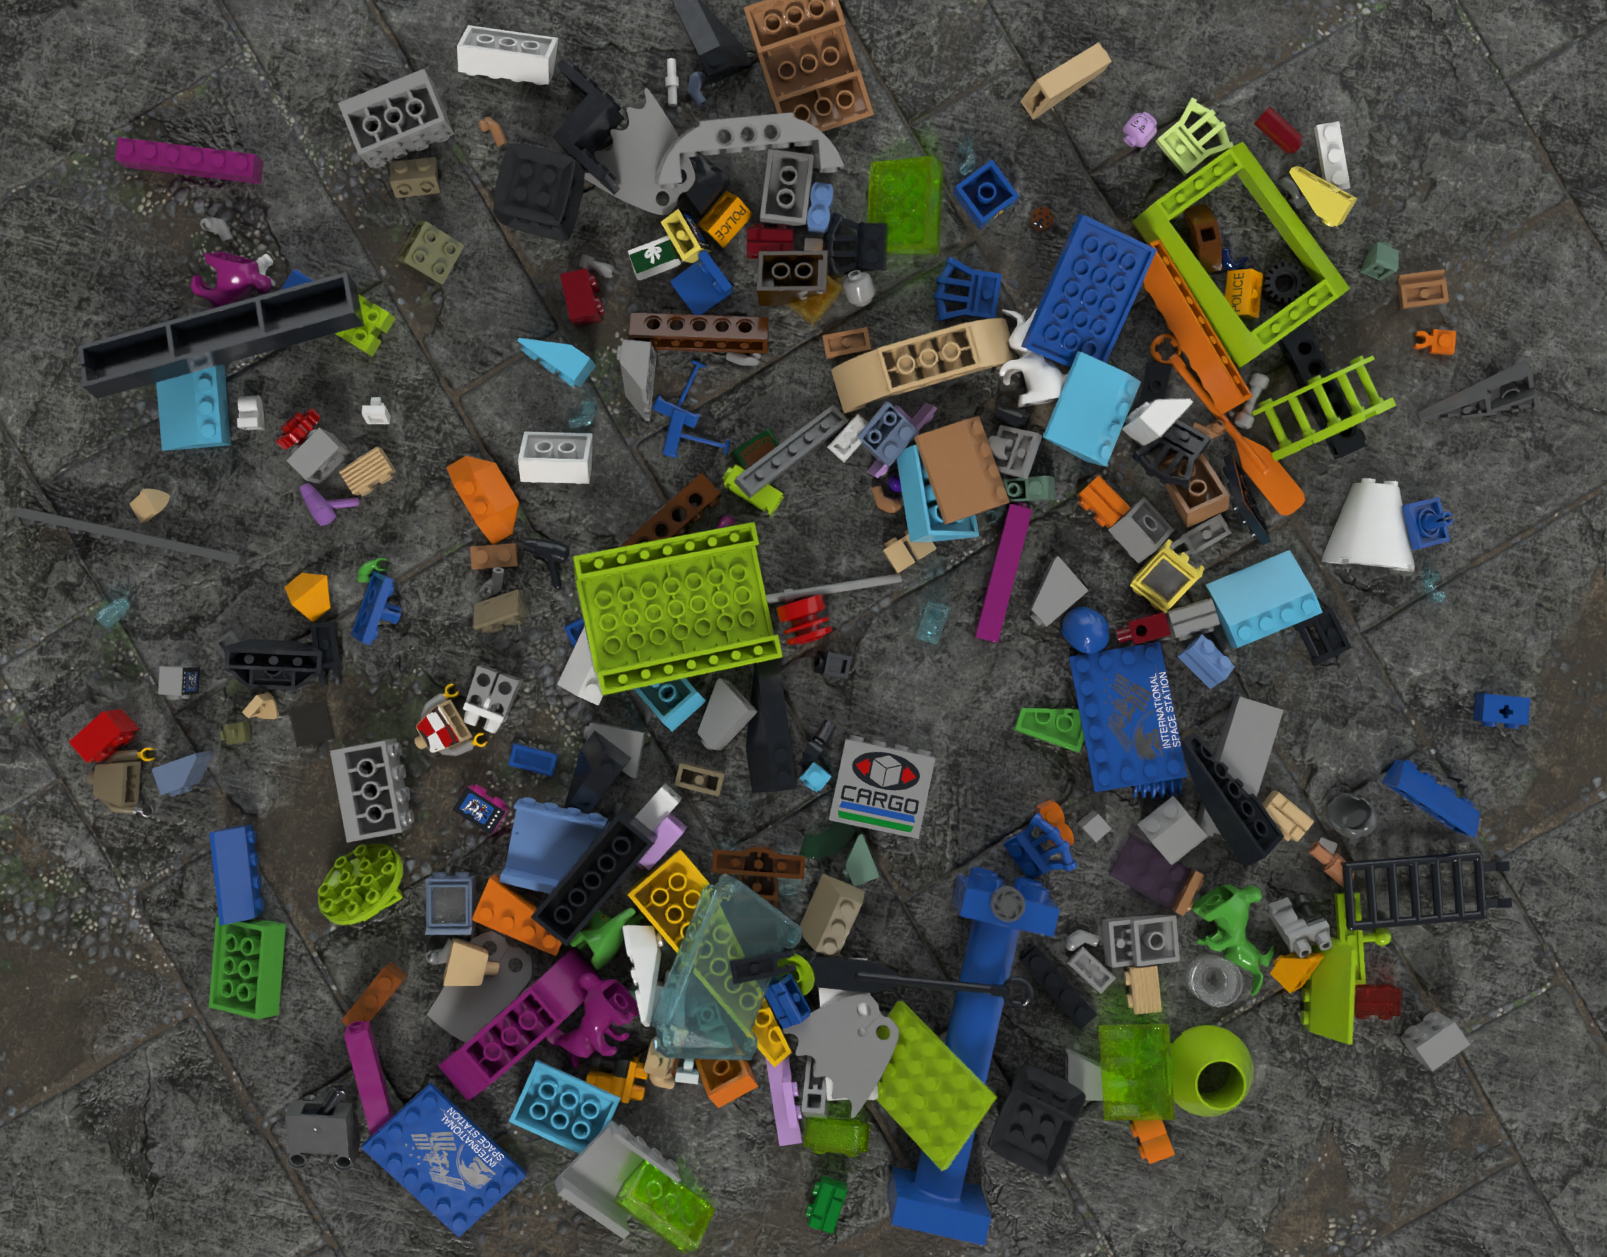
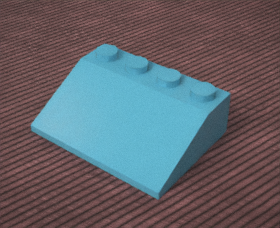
[1043,351,1141,466]
[156,364,231,451]
[897,445,979,542]
[1205,550,1323,648]
[509,1060,621,1154]

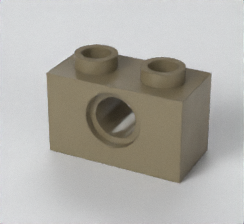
[674,761,726,797]

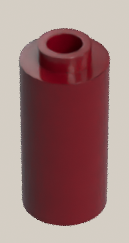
[1254,106,1304,154]

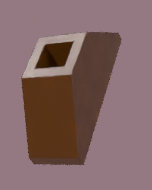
[1183,204,1222,274]

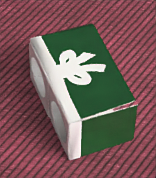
[628,236,681,280]

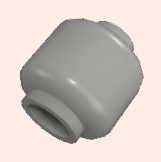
[843,270,876,306]

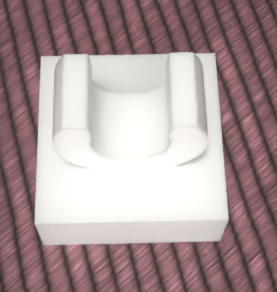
[362,397,391,424]
[675,1057,700,1084]

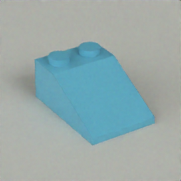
[634,678,706,732]

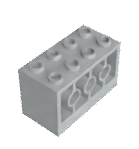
[338,69,455,168]
[330,738,414,842]

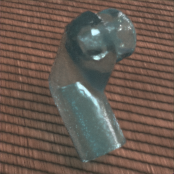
[568,401,597,430]

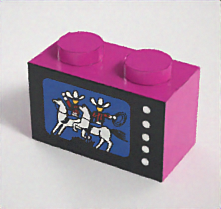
[452,784,509,835]

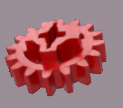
[276,408,320,450]

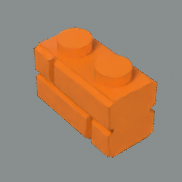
[1076,475,1131,528]

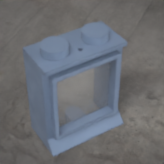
[425,872,476,935]

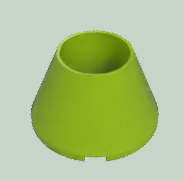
[1162,1025,1254,1117]

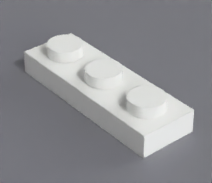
[1314,121,1351,191]

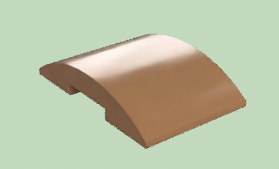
[743,0,874,144]

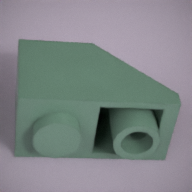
[1003,476,1056,502]

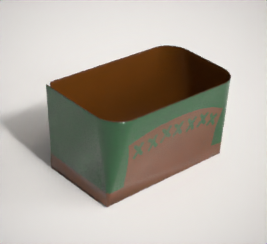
[729,427,780,470]

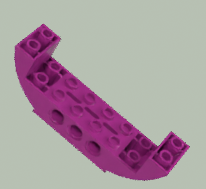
[436,947,603,1101]

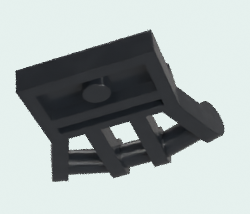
[824,213,888,280]
[1132,419,1211,489]

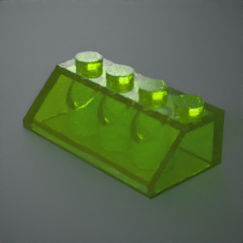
[613,1159,716,1254]

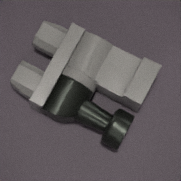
[1268,894,1332,958]

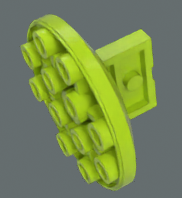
[318,844,403,925]

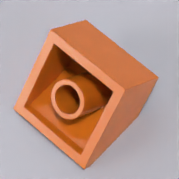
[694,1038,758,1108]

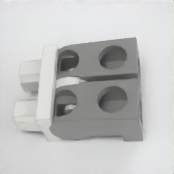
[463,665,523,733]

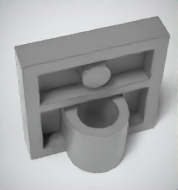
[988,425,1042,479]

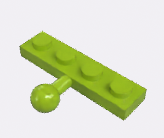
[1334,892,1391,985]

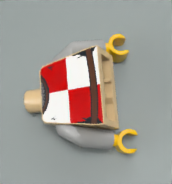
[415,684,488,756]

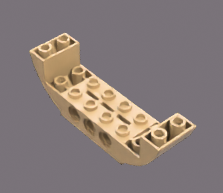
[831,318,1017,414]

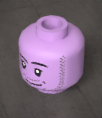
[1122,112,1157,148]

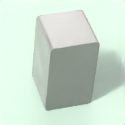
[1077,810,1111,842]

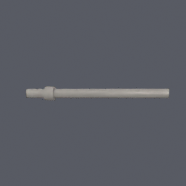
[766,573,902,604]

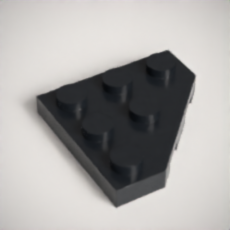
[1223,453,1271,545]

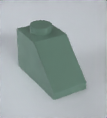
[1360,242,1399,281]
[843,832,879,887]

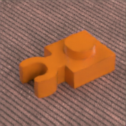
[1413,329,1456,355]

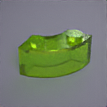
[803,1117,870,1157]

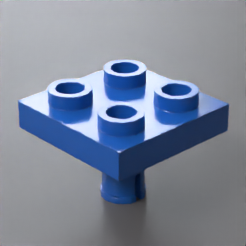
[1402,497,1453,550]

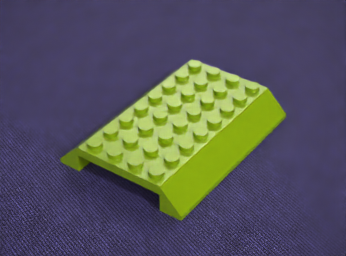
[573,522,783,695]

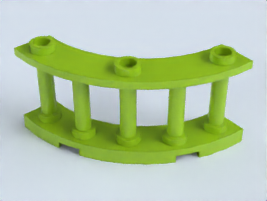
[1252,355,1396,461]

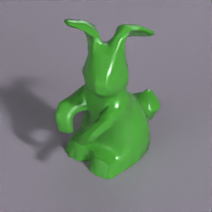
[1191,884,1274,996]

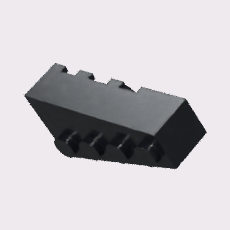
[678,135,730,219]

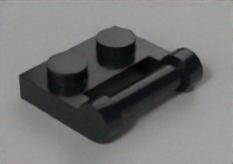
[1293,607,1352,666]

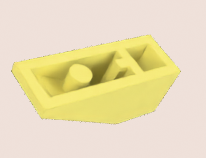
[1289,166,1357,227]

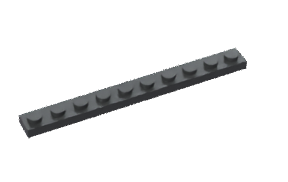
[14,507,248,568]

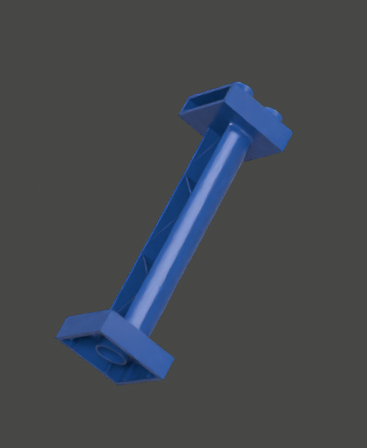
[887,867,1060,1246]

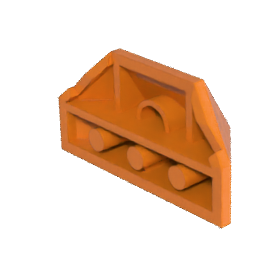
[446,456,519,545]

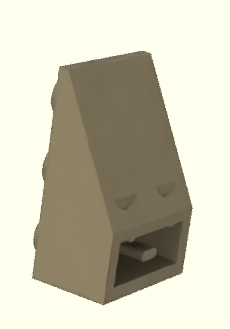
[473,589,530,633]

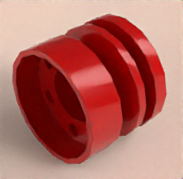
[776,594,833,645]

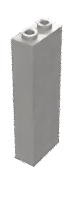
[1196,696,1284,840]

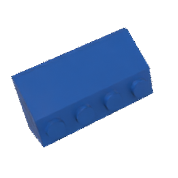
[1381,759,1480,838]
[209,824,264,925]

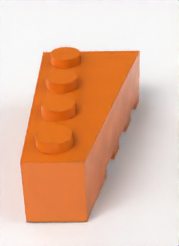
[472,874,563,956]

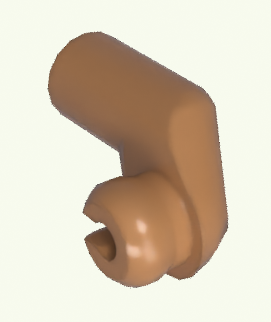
[871,485,901,513]

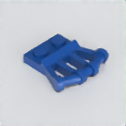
[933,256,1002,322]
[1003,813,1077,879]

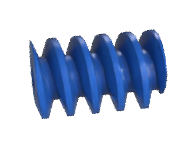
[1131,778,1182,799]

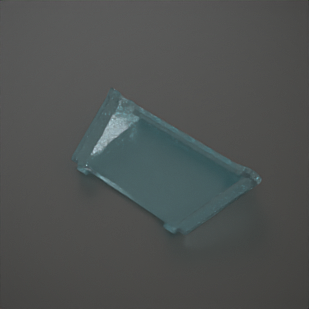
[651,873,803,1060]

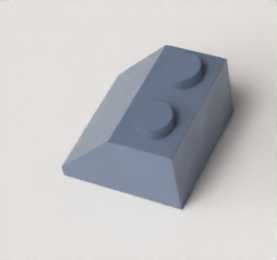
[151,750,213,797]

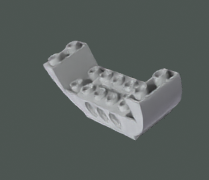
[654,113,844,189]

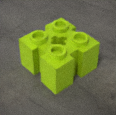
[335,294,396,356]

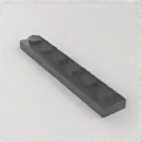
[734,405,849,499]

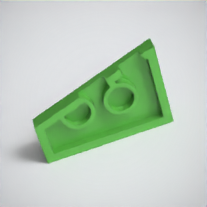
[1014,708,1084,753]

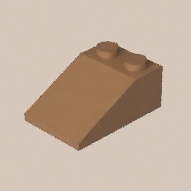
[1158,453,1230,528]

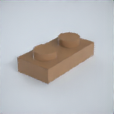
[822,327,871,359]
[470,543,519,570]
[1171,868,1204,916]

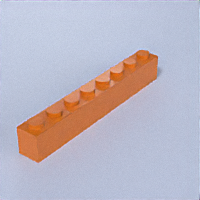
[1143,239,1253,415]

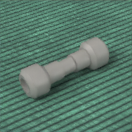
[1234,373,1270,429]

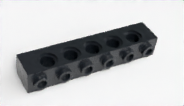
[1277,322,1367,460]

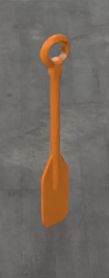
[1150,334,1305,516]

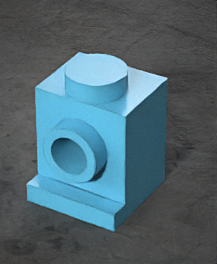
[799,761,831,792]

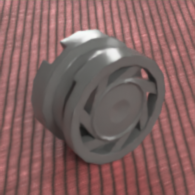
[990,886,1025,922]

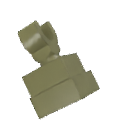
[219,721,252,745]

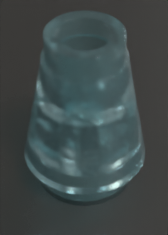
[95,596,131,629]

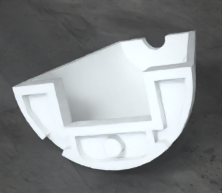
[1321,478,1415,572]

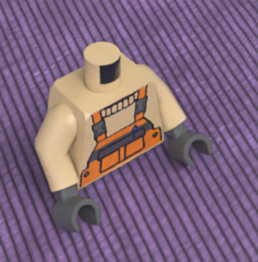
[644,1022,702,1094]

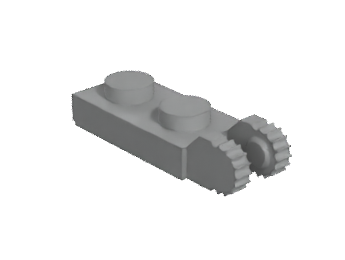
[1170,513,1232,556]

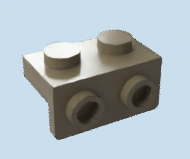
[390,157,440,198]

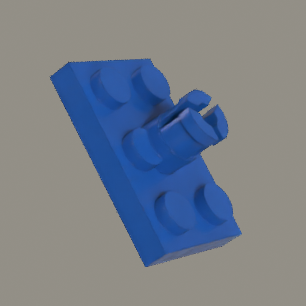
[350,571,402,645]

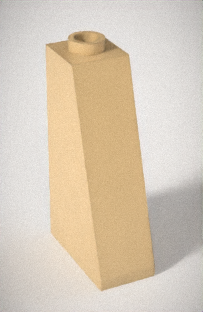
[1020,43,1112,120]

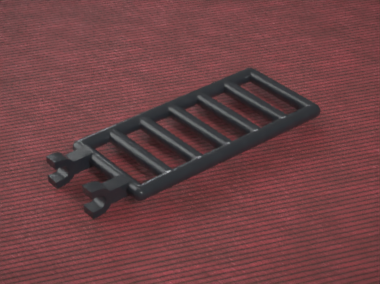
[1343,851,1512,931]

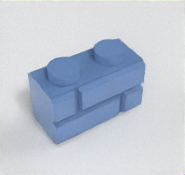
[1178,634,1235,689]

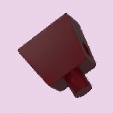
[1115,611,1171,645]

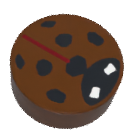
[1030,207,1054,231]

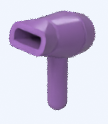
[300,482,360,526]

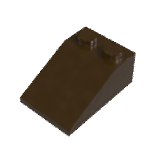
[757,251,828,306]

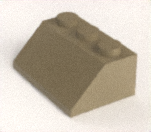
[797,874,865,957]

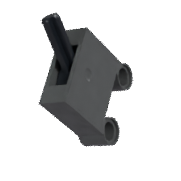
[285,1084,359,1172]

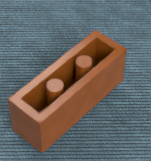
[341,962,408,1026]

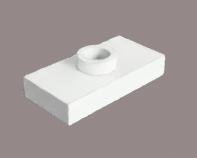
[827,414,868,463]

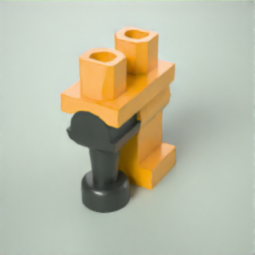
[586,1050,649,1104]

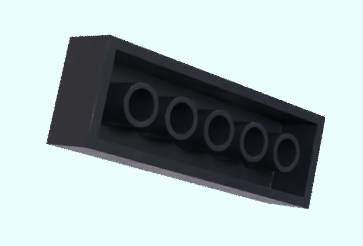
[530,807,658,947]

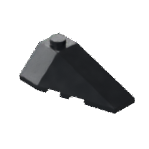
[672,0,751,85]
[564,731,631,814]

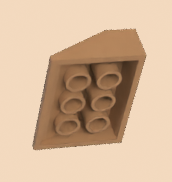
[914,416,1010,524]

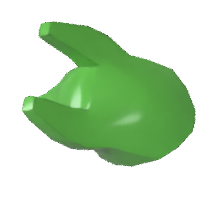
[570,907,645,969]

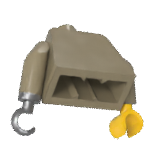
[87,747,155,818]

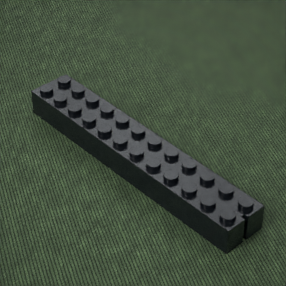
[78,272,364,399]

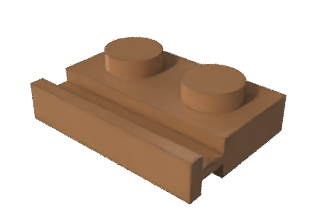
[1396,269,1449,310]

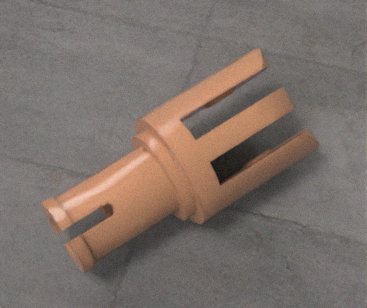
[1308,841,1355,887]

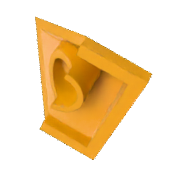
[284,573,331,622]

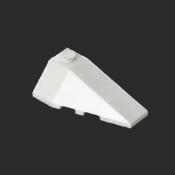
[622,925,664,1027]

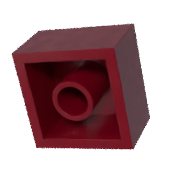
[560,268,605,328]

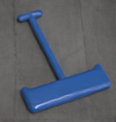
[653,359,706,428]
[663,410,730,458]

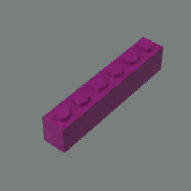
[115,137,264,184]

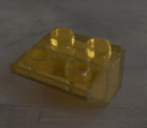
[786,275,843,328]

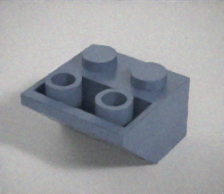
[856,401,919,467]

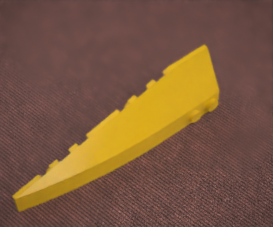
[626,849,792,1068]

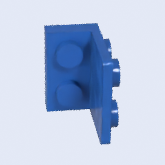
[671,250,733,315]

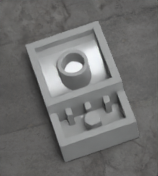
[1102,915,1180,968]

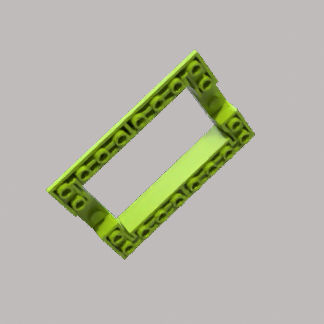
[1131,142,1350,369]

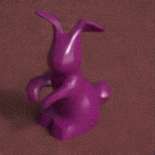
[190,251,272,310]
[546,973,640,1069]

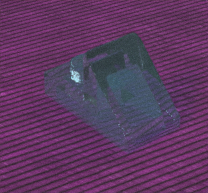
[915,601,951,645]

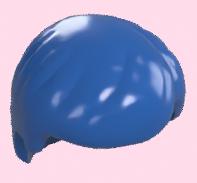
[1061,606,1110,654]

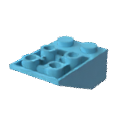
[517,338,596,388]

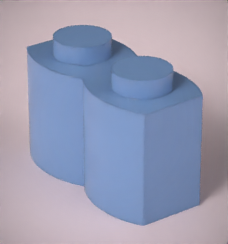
[807,182,833,236]

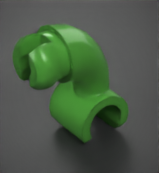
[357,558,389,582]

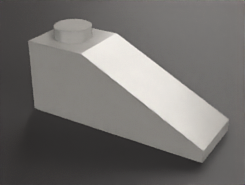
[801,1055,830,1119]

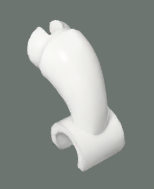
[256,254,275,286]

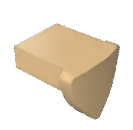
[130,489,170,524]
[242,692,279,719]

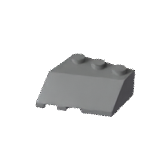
[617,340,657,421]

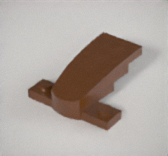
[712,845,805,946]

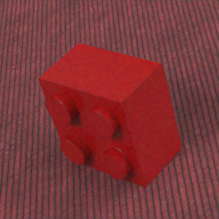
[69,709,140,763]

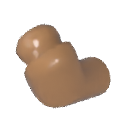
[479,117,508,147]
[1191,420,1225,439]

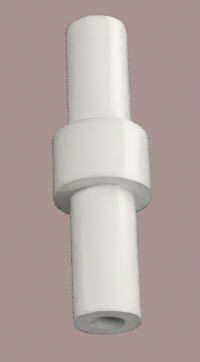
[665,58,679,107]

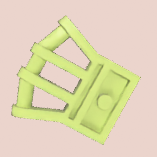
[1155,97,1234,176]

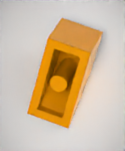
[1270,952,1324,993]

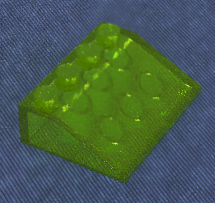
[867,156,943,256]
[1099,1024,1175,1121]

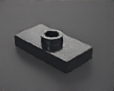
[1139,361,1171,407]

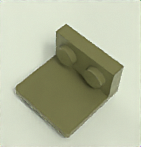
[396,220,464,284]

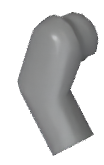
[200,217,234,244]
[726,352,761,366]

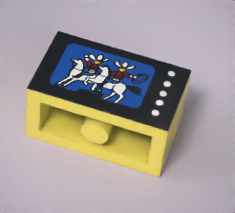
[661,209,712,264]

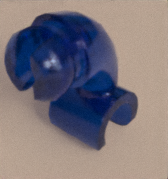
[1222,248,1251,270]

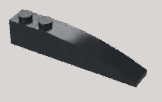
[746,658,797,793]
[1180,732,1284,867]

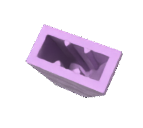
[637,812,687,870]

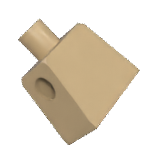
[443,937,499,986]

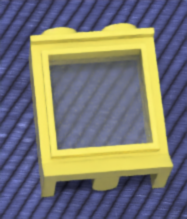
[1130,539,1204,614]

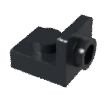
[814,650,852,679]

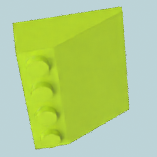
[1300,937,1357,1045]

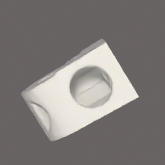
[237,395,265,430]

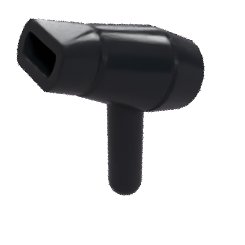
[524,538,570,589]

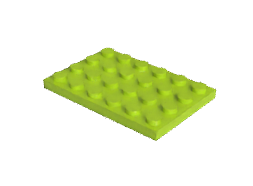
[876,1001,997,1171]

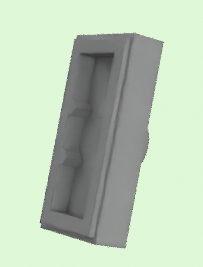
[1066,945,1116,994]

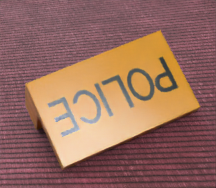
[697,190,753,249]
[1225,269,1263,319]

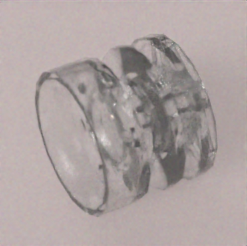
[1184,953,1243,1007]

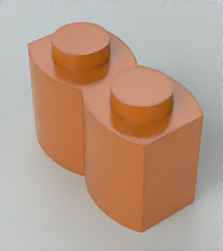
[1036,799,1074,846]
[1129,1108,1175,1164]

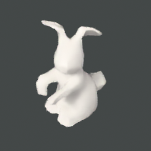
[999,309,1070,408]

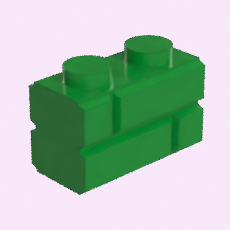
[804,1176,848,1234]

